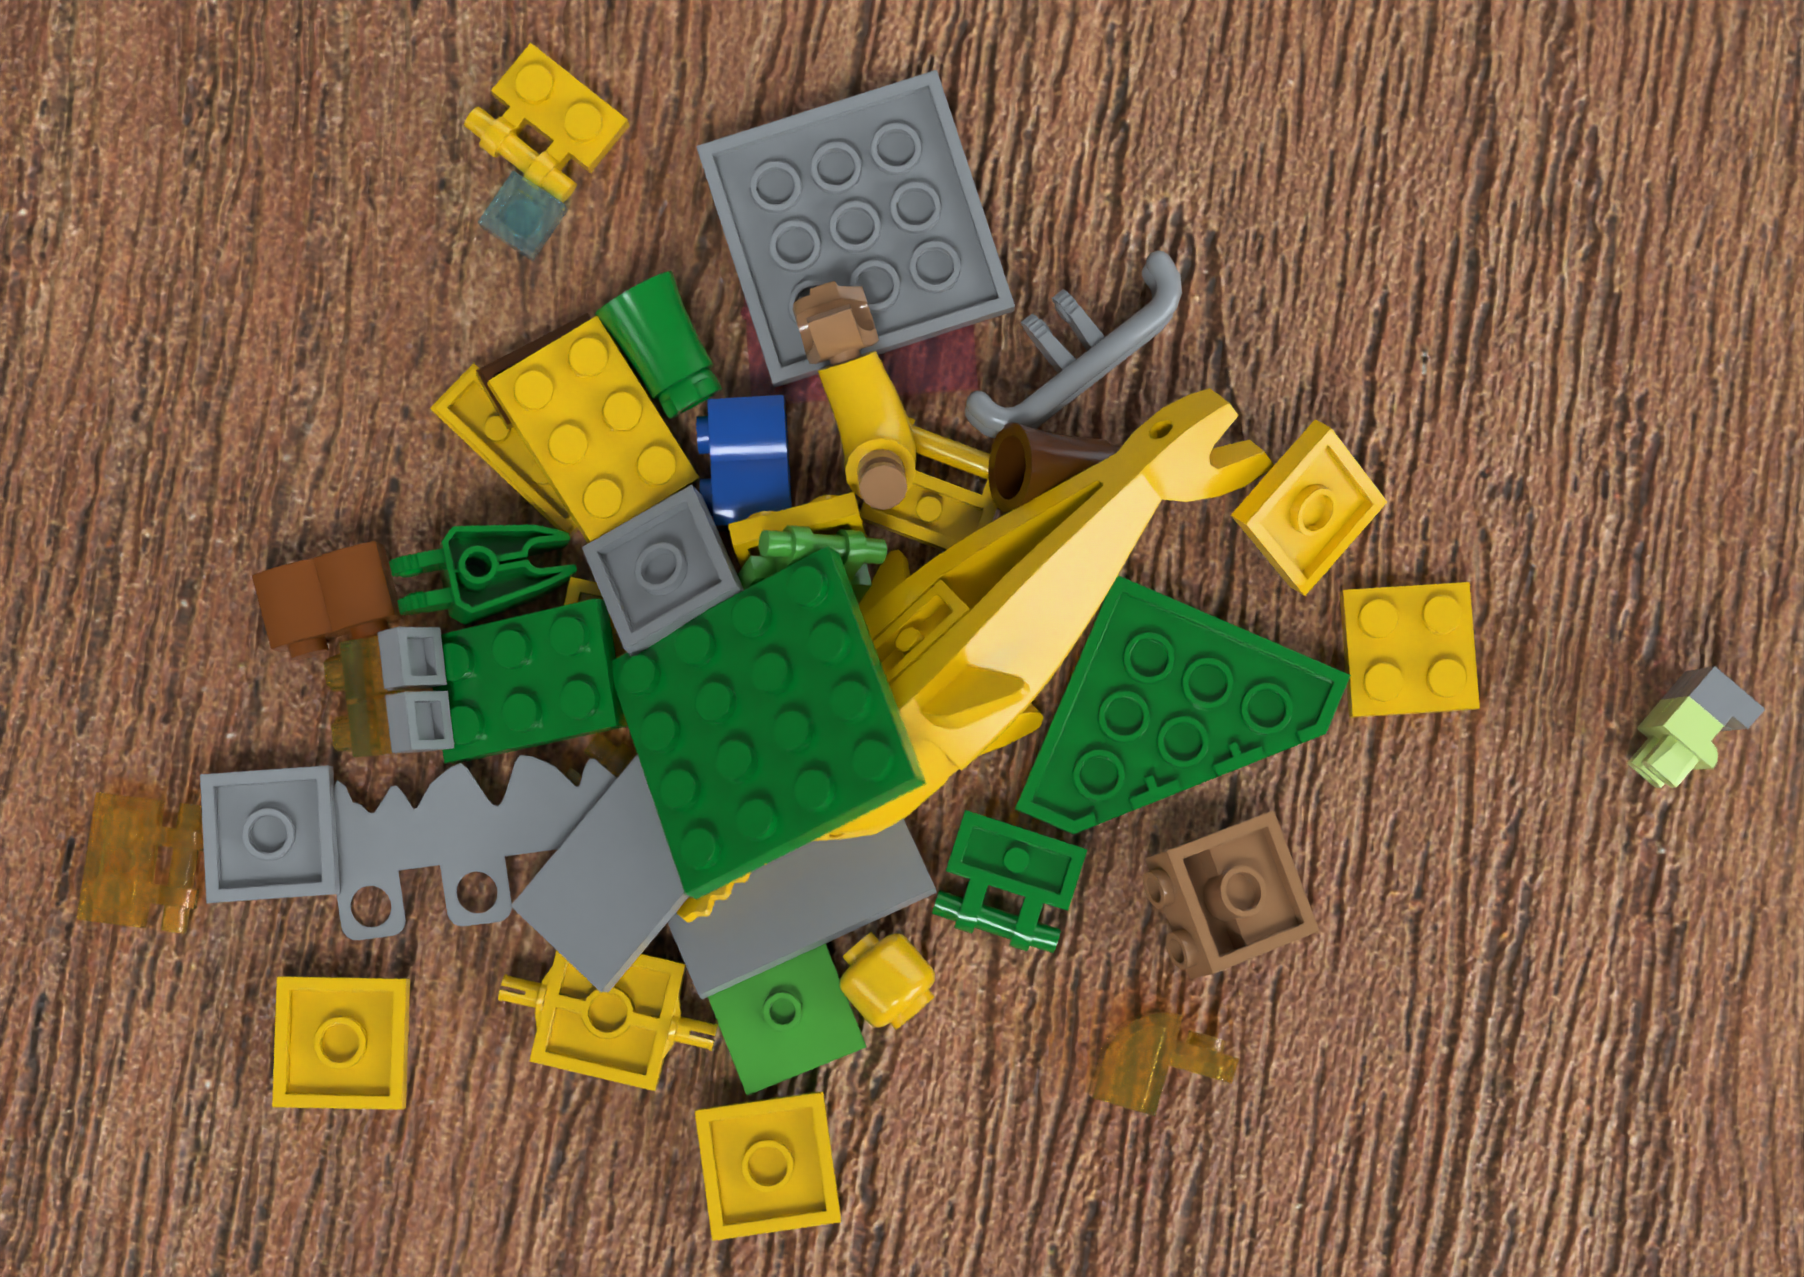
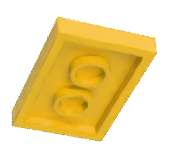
[487,316,699,543]

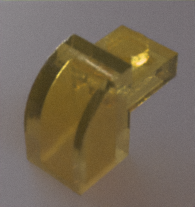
[1088,1010,1239,1116]

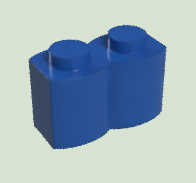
[696,395,792,532]

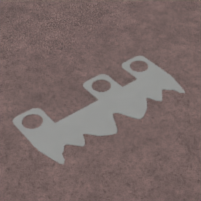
[333,755,617,940]

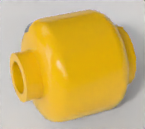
[839,932,935,1030]

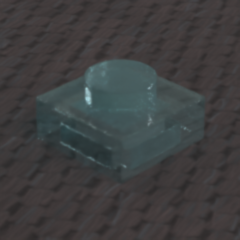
[478,170,568,262]

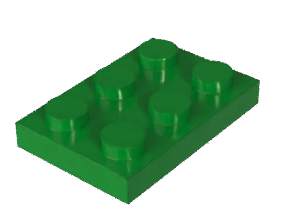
[433,598,628,764]

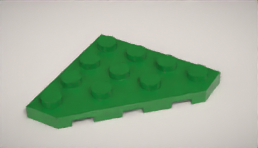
[1014,575,1351,835]

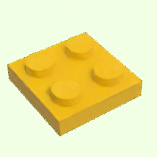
[1231,419,1387,596]
[1339,582,1480,718]
[272,976,410,1110]
[695,1091,841,1241]

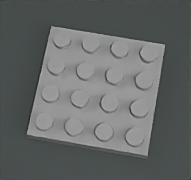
[696,70,1015,388]

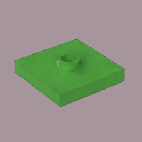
[708,943,867,1096]

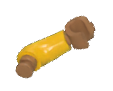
[792,281,916,510]

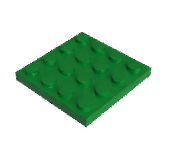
[612,546,926,899]

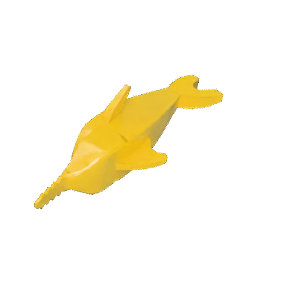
[677,388,1274,923]

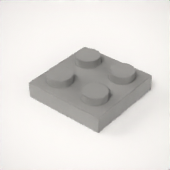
[582,485,744,656]
[200,765,340,903]

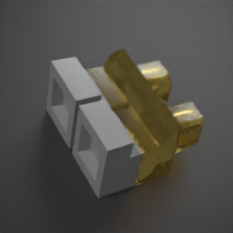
[324,627,455,758]

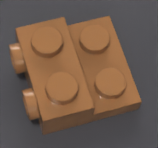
[1143,810,1320,979]

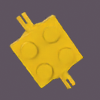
[498,950,718,1091]

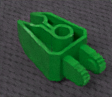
[389,524,577,625]

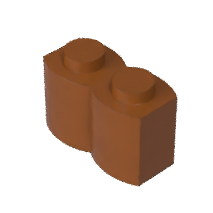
[252,541,403,660]

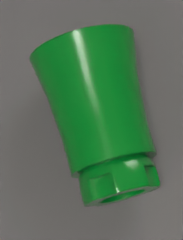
[594,271,722,419]

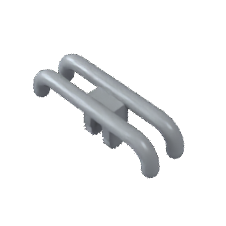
[964,250,1182,439]

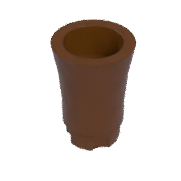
[988,422,1122,513]

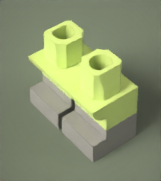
[1627,666,1765,788]

